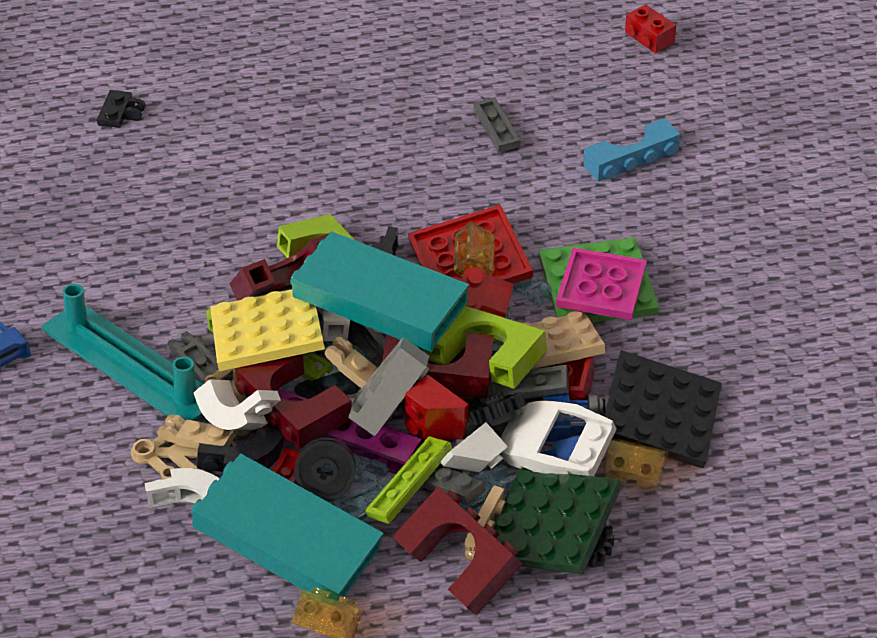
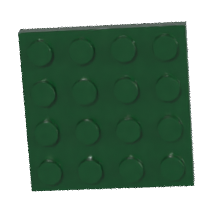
[493,469,622,574]

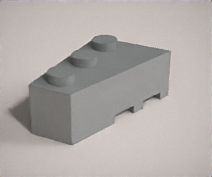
[348,337,429,436]

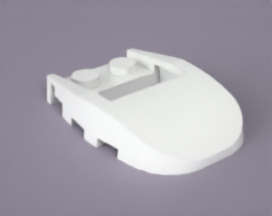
[501,401,616,476]

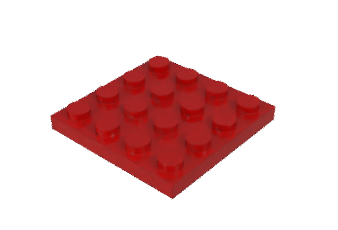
[408,204,534,284]

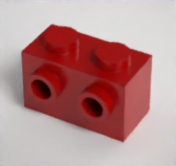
[625,4,676,54]

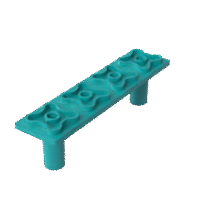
[42,284,204,421]

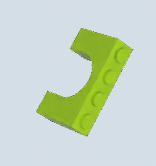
[277,214,354,258]
[423,306,547,389]

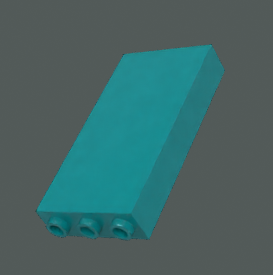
[290,231,469,352]
[191,453,383,608]

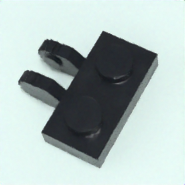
[97,90,146,128]

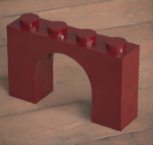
[230,233,329,301]
[382,332,494,397]
[235,354,352,449]
[392,486,523,615]

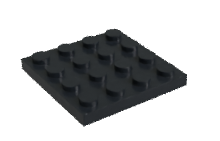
[604,350,722,468]

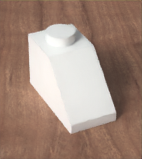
[440,422,508,472]

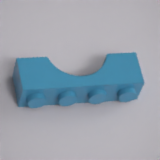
[583,118,680,182]

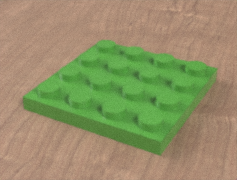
[539,237,659,323]

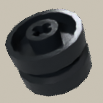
[294,436,356,502]

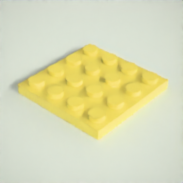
[210,289,325,372]

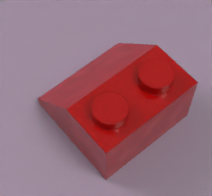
[405,374,468,440]

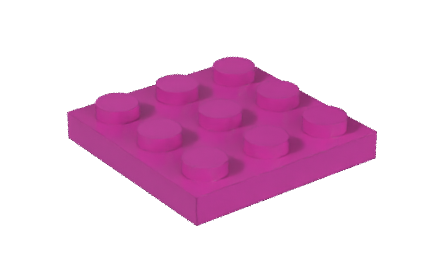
[556,247,647,320]

